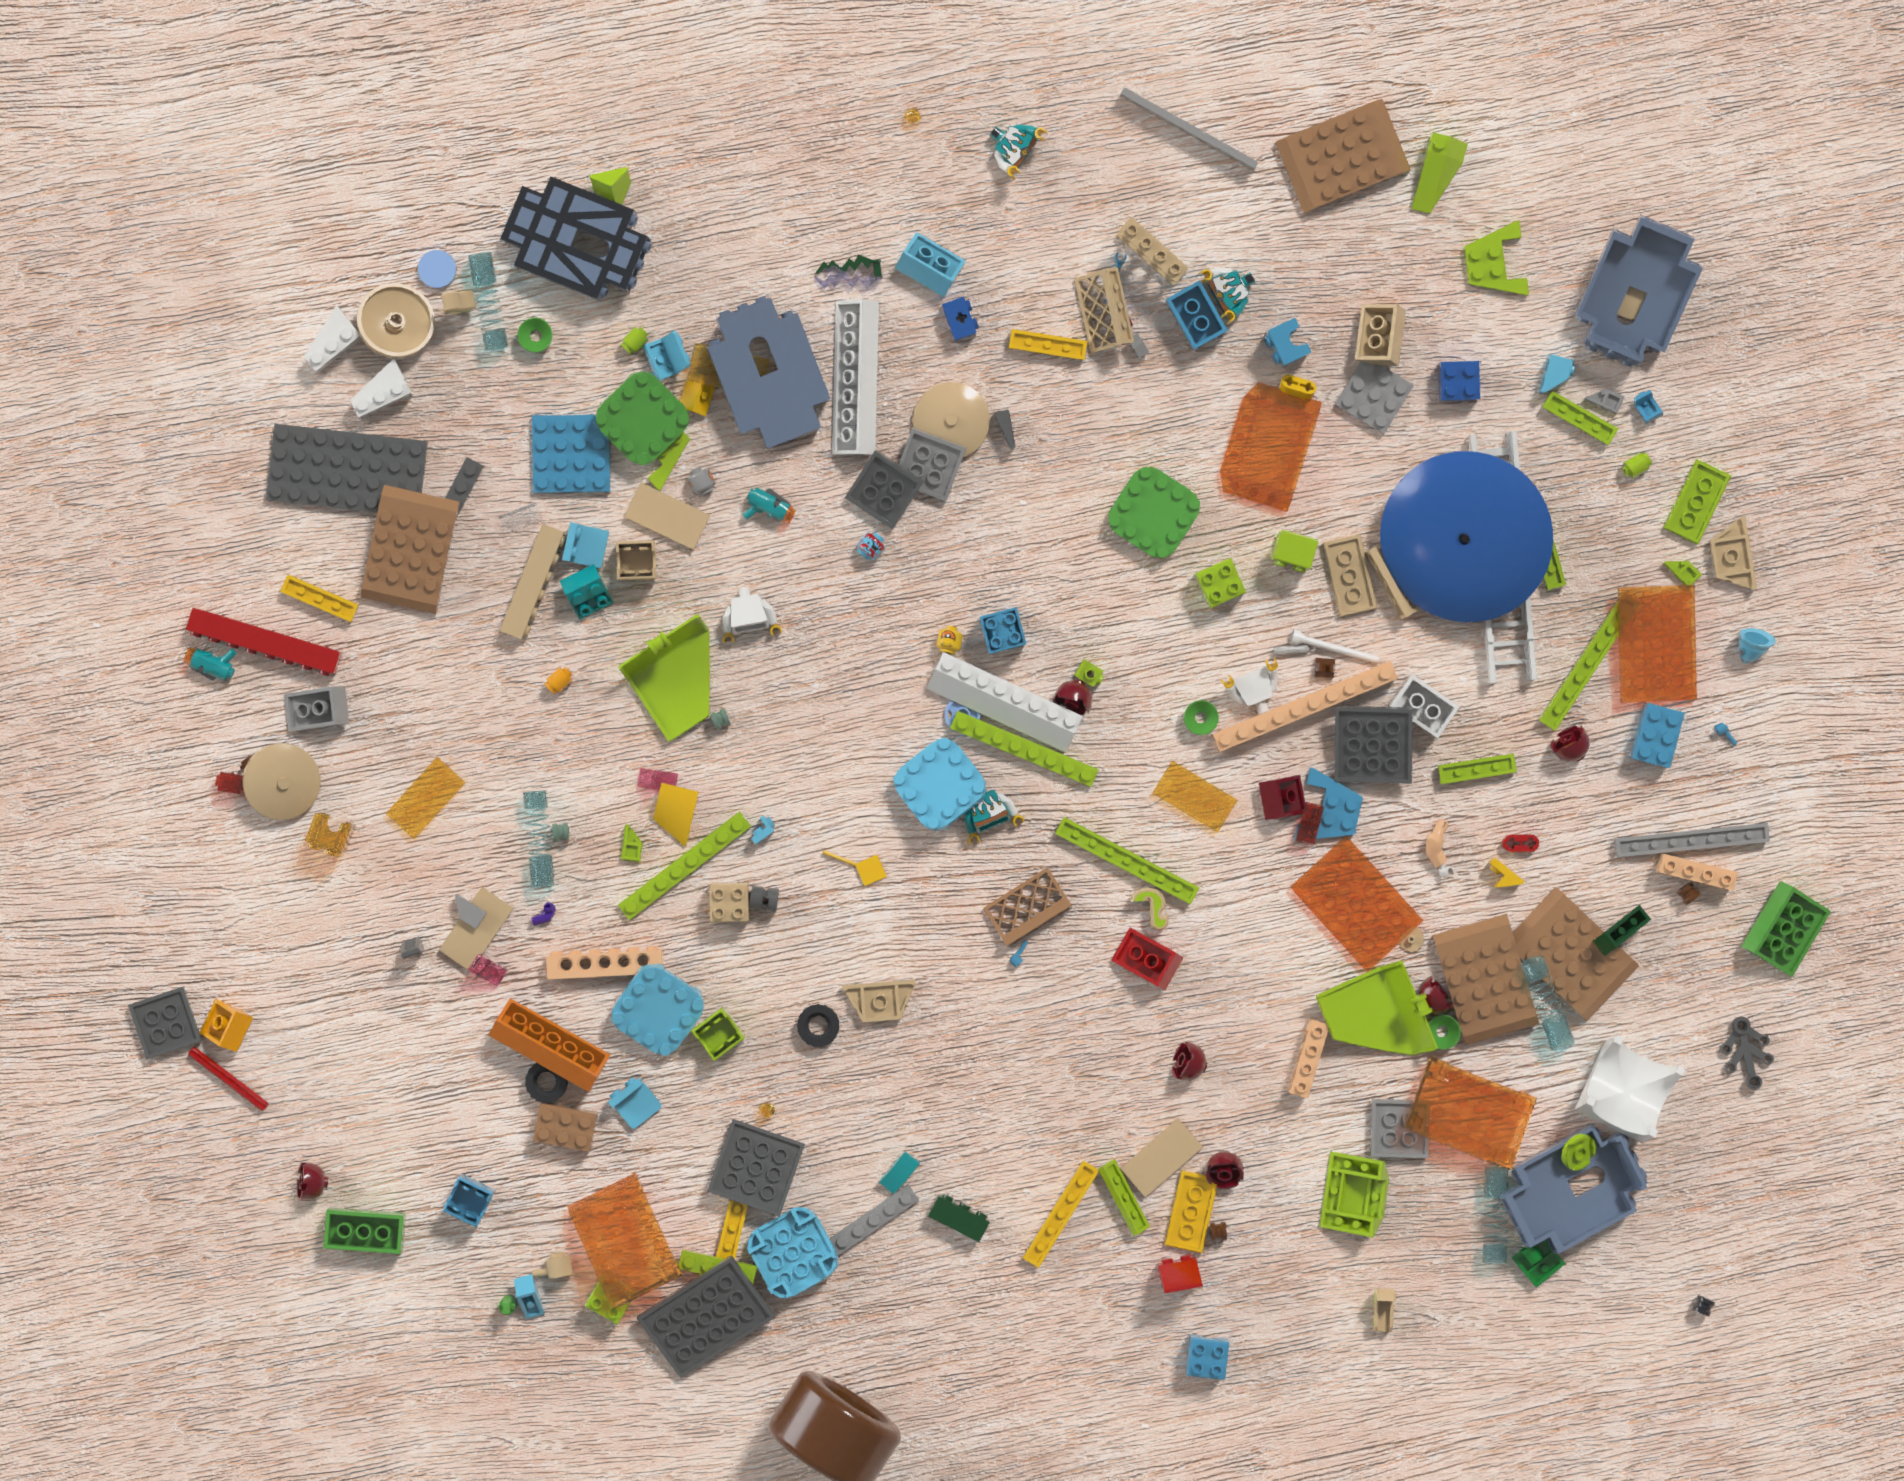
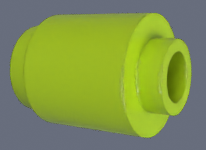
[620,327,649,355]
[1622,452,1652,479]

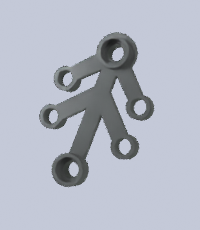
[1720,1016,1774,1090]

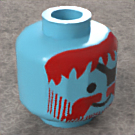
[857,532,885,561]

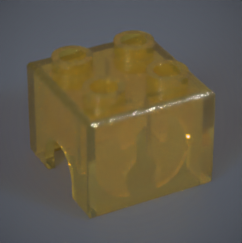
[305,812,356,857]

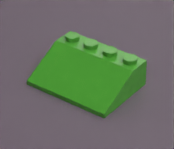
[1741,881,1831,977]

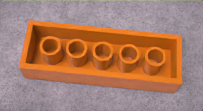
[488,998,610,1092]

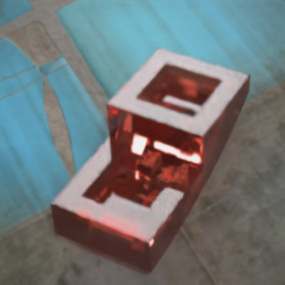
[1295,802,1324,846]

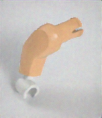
[1426,819,1454,878]

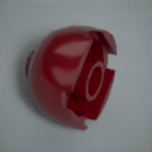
[1053,679,1092,715]
[1550,725,1590,762]
[1417,976,1454,1015]
[1172,1042,1207,1081]
[1206,1151,1244,1189]
[297,1162,328,1201]

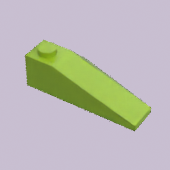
[1411,132,1468,214]

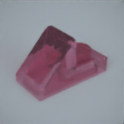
[638,767,678,790]
[468,954,508,986]

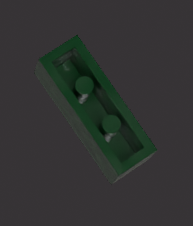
[1593,904,1651,956]
[928,1193,990,1242]

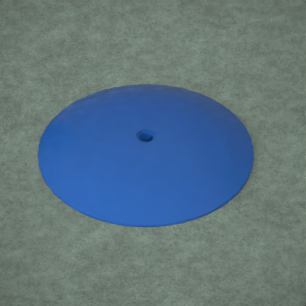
[1380,451,1553,622]

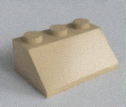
[1355,304,1406,366]

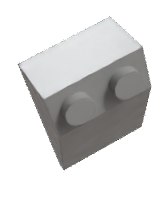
[284,686,349,732]

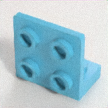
[562,522,609,568]

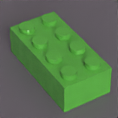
[324,1207,406,1254]

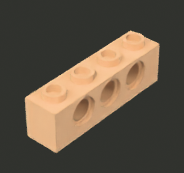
[1655,853,1738,891]
[1288,1018,1329,1098]

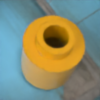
[545,667,573,695]

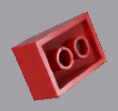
[1111,927,1183,991]
[1157,1254,1203,1293]

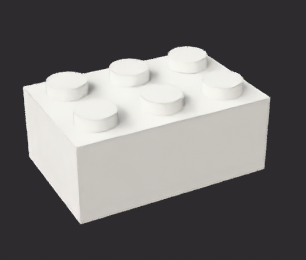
[1388,674,1459,739]

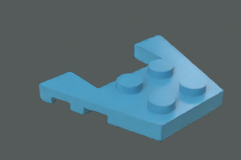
[1294,767,1363,841]

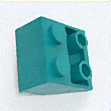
[560,564,614,620]

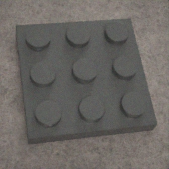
[845,450,924,529]
[128,986,202,1059]

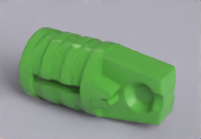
[498,1295,518,1315]

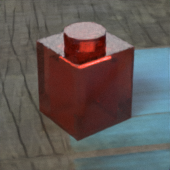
[215,771,244,794]

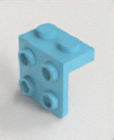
[642,331,690,381]
[608,1076,662,1129]

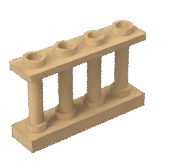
[1116,217,1188,287]

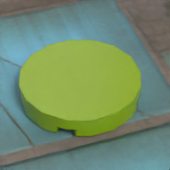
[1561,1133,1596,1171]

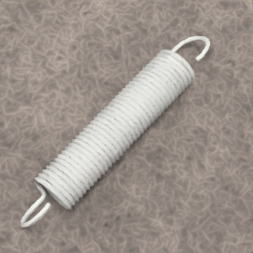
[1266,645,1316,655]

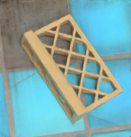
[1074,267,1134,353]
[1365,544,1421,619]

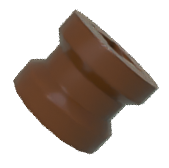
[1676,882,1701,905]
[1210,1222,1227,1242]

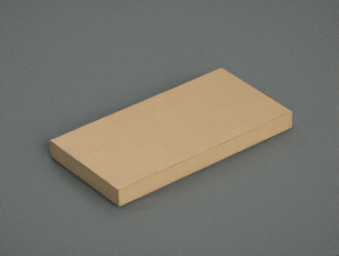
[624,483,710,550]
[1322,534,1377,617]
[439,886,514,971]
[1120,1118,1203,1197]

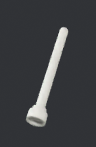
[1290,629,1380,663]

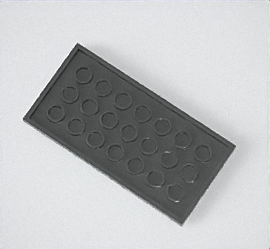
[266,423,428,513]

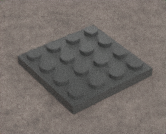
[1335,706,1413,784]
[707,1119,805,1217]

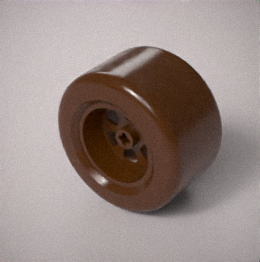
[768,1371,901,1481]

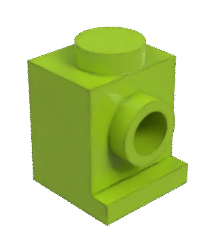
[1074,659,1105,687]

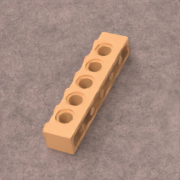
[546,946,663,980]

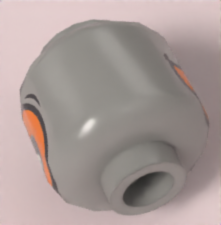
[687,467,716,497]

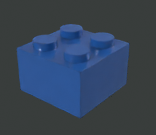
[1438,361,1480,402]

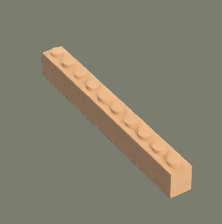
[1212,661,1398,752]

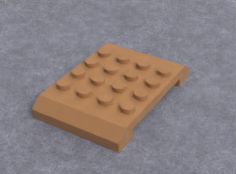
[1275,99,1411,213]
[361,484,460,614]
[1512,887,1639,1021]
[1433,913,1539,1045]

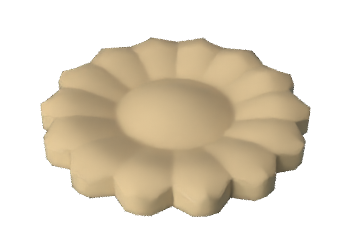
[1398,926,1425,952]

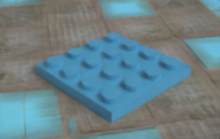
[532,415,611,493]

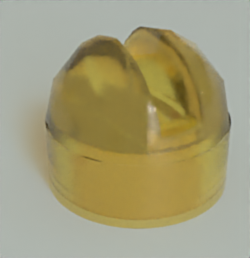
[904,107,921,124]
[759,1103,775,1119]

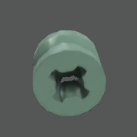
[710,708,731,731]
[552,822,570,842]

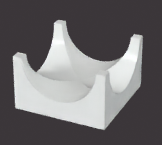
[1574,1035,1686,1144]

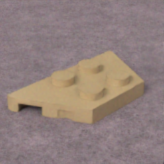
[1709,516,1757,590]
[842,979,916,1022]

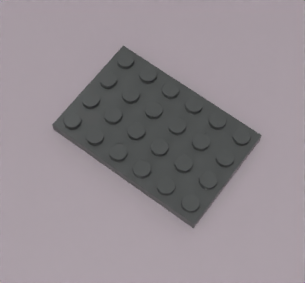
[636,1255,775,1378]

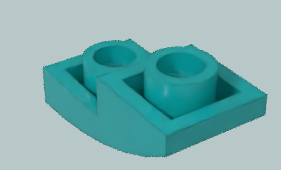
[879,1151,920,1194]

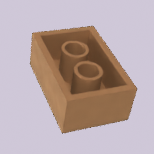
[533,1102,598,1152]

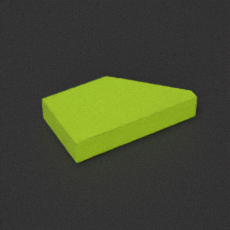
[1662,561,1702,588]
[621,824,643,862]

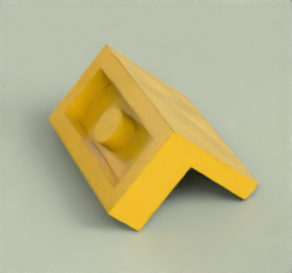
[680,371,718,416]

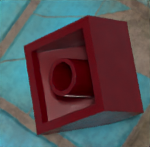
[1259,775,1307,820]

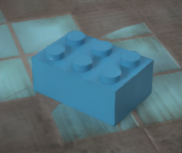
[1165,280,1228,351]
[1629,703,1685,768]

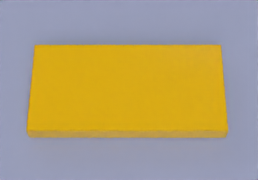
[1164,1170,1217,1253]

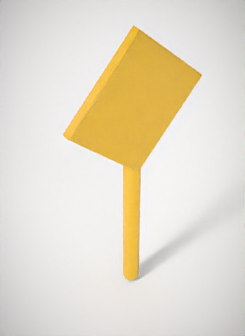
[822,850,887,887]

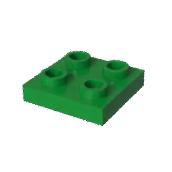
[1511,1239,1566,1288]

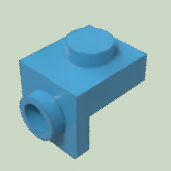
[1634,390,1663,424]

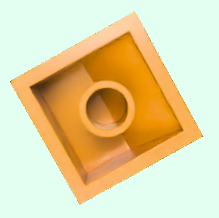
[200,998,253,1052]

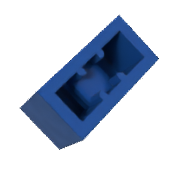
[942,296,979,342]

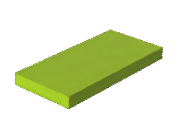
[1663,459,1732,545]

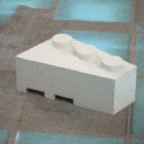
[304,305,362,373]
[350,359,413,419]

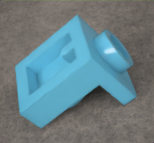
[751,815,775,844]

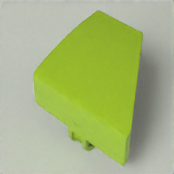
[618,614,710,742]
[1316,960,1438,1056]

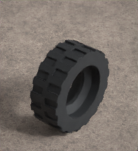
[797,1004,839,1047]
[525,1063,568,1103]

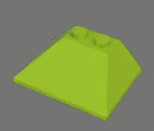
[1320,1151,1389,1238]

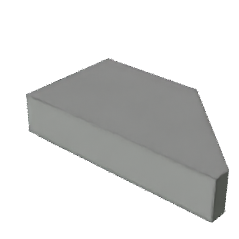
[1584,389,1625,414]
[455,894,487,929]

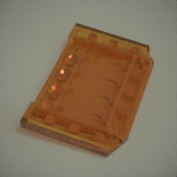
[1220,382,1322,512]

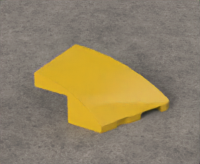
[653,783,699,846]

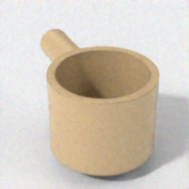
[532,1251,573,1278]

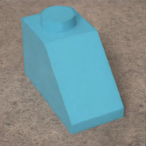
[1539,354,1575,394]
[514,1274,545,1319]

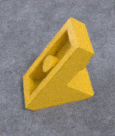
[1488,857,1525,888]

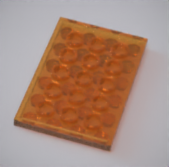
[1618,585,1697,703]
[1290,836,1424,972]

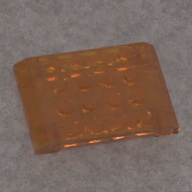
[1403,1056,1537,1170]
[567,1172,683,1309]

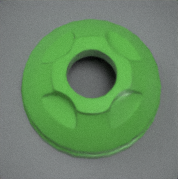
[517,317,553,353]
[1184,700,1219,735]
[1428,1015,1461,1050]

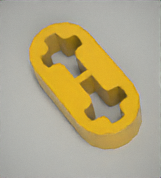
[1279,374,1316,400]

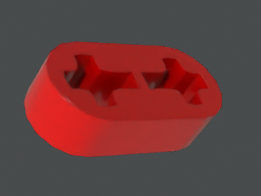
[1502,834,1539,852]

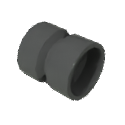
[749,885,779,913]

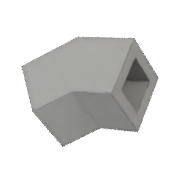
[1129,333,1149,358]

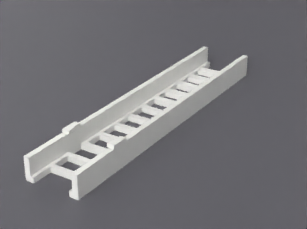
[1468,430,1537,683]

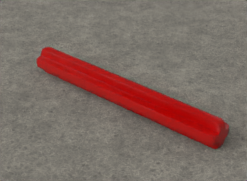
[188,1047,269,1111]

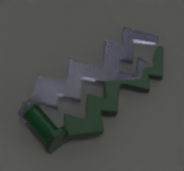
[814,254,883,289]

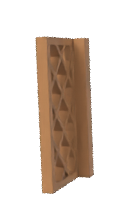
[983,867,1073,948]

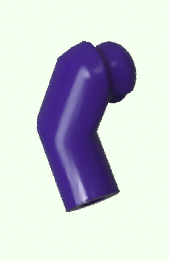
[532,902,556,926]

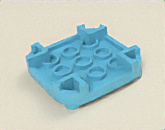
[893,738,987,831]
[612,963,704,1056]
[747,1207,839,1298]

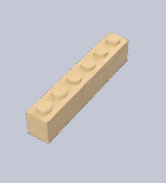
[500,524,567,640]

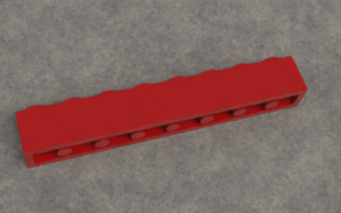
[186,608,342,676]

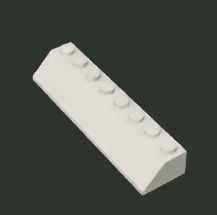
[832,299,879,455]
[926,652,1083,753]

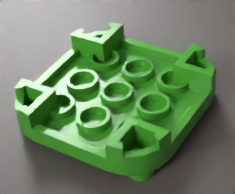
[595,371,689,465]
[1108,466,1200,558]

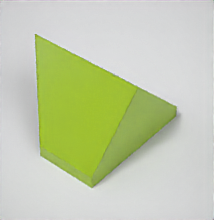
[590,167,631,205]

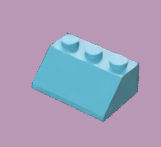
[895,232,966,297]

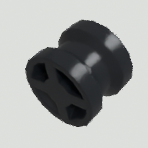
[1692,1295,1716,1317]

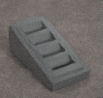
[994,410,1016,449]
[401,936,424,958]

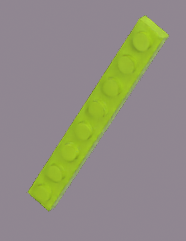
[1539,592,1640,731]
[950,711,1099,787]
[618,811,751,920]
[1055,816,1200,904]

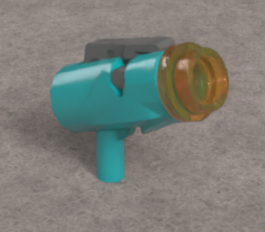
[743,487,797,523]
[183,647,236,681]

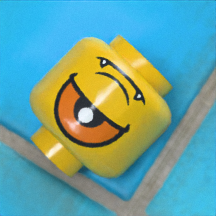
[936,626,963,655]

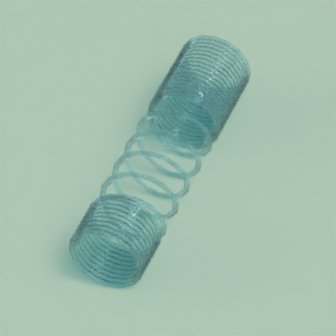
[468,252,509,351]
[523,790,555,888]
[1521,956,1575,1052]
[1482,1166,1509,1264]

